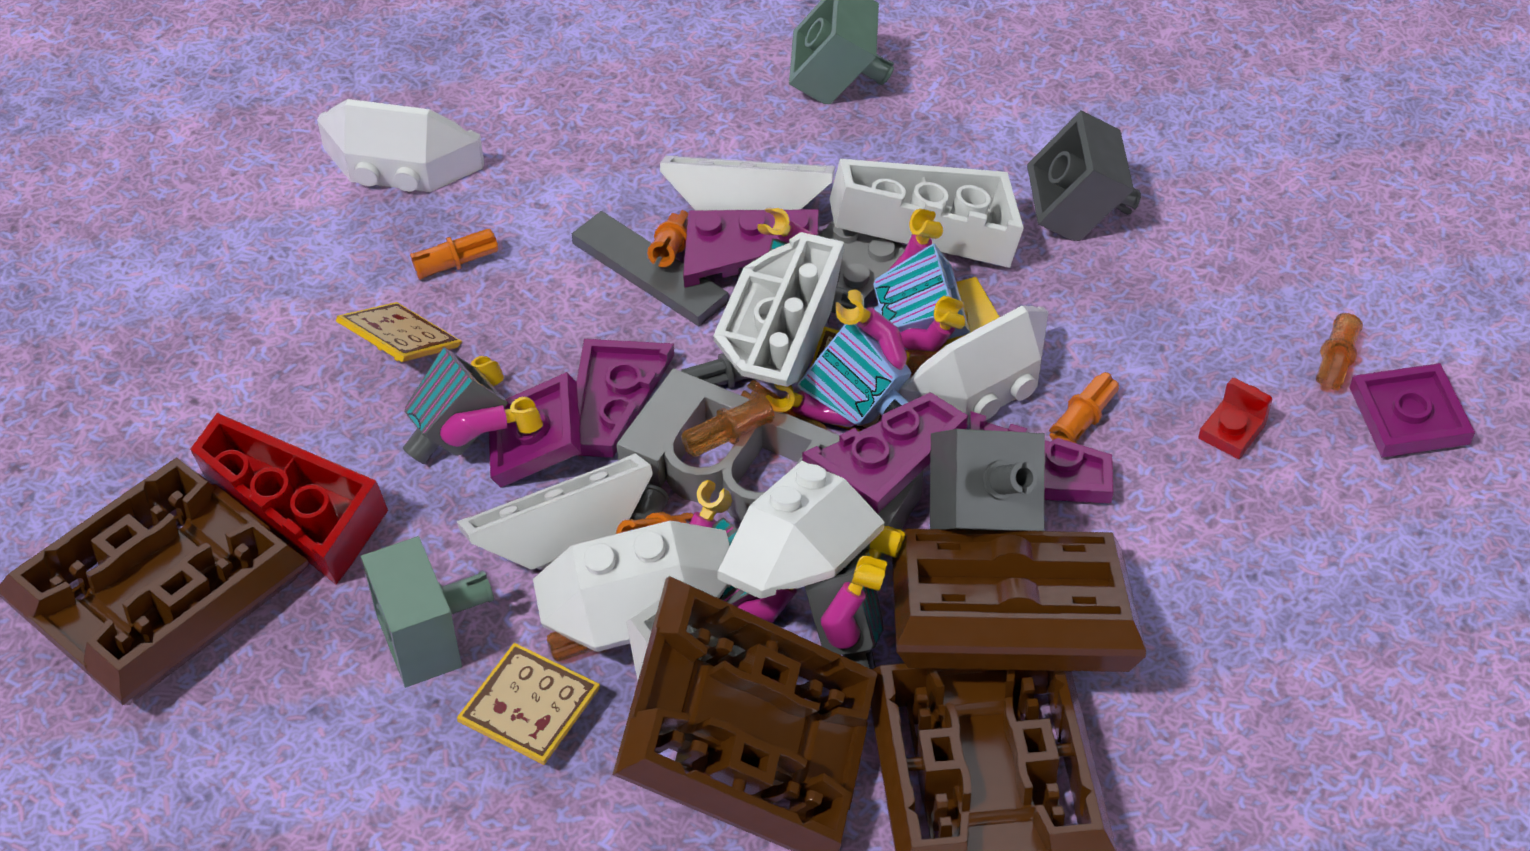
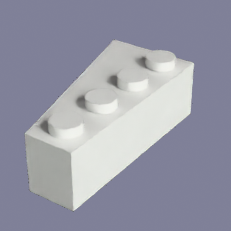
[829,159,1024,268]

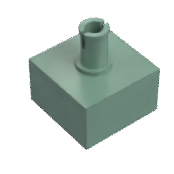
[789,0,894,104]
[361,536,494,688]

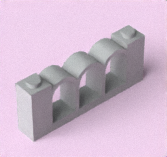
[617,368,923,560]

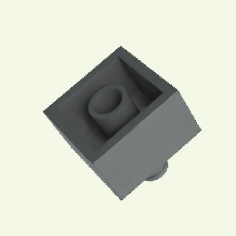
[1027,110,1141,241]
[930,429,1045,531]

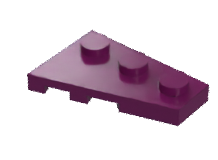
[683,209,819,288]
[575,339,674,458]
[802,392,968,514]
[969,411,1113,503]

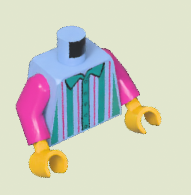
[873,208,970,353]
[766,290,911,427]

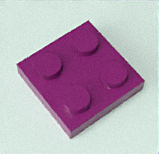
[1349,363,1475,458]
[489,372,581,488]

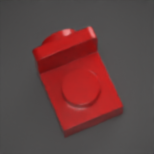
[1198,378,1273,459]

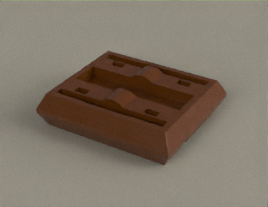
[0,457,309,705]
[892,529,1146,672]
[612,576,877,851]
[870,663,1117,851]

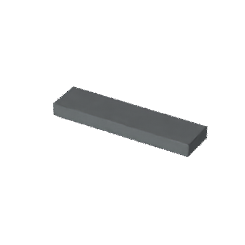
[571,211,728,327]

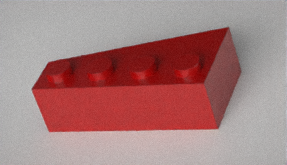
[190,413,388,585]

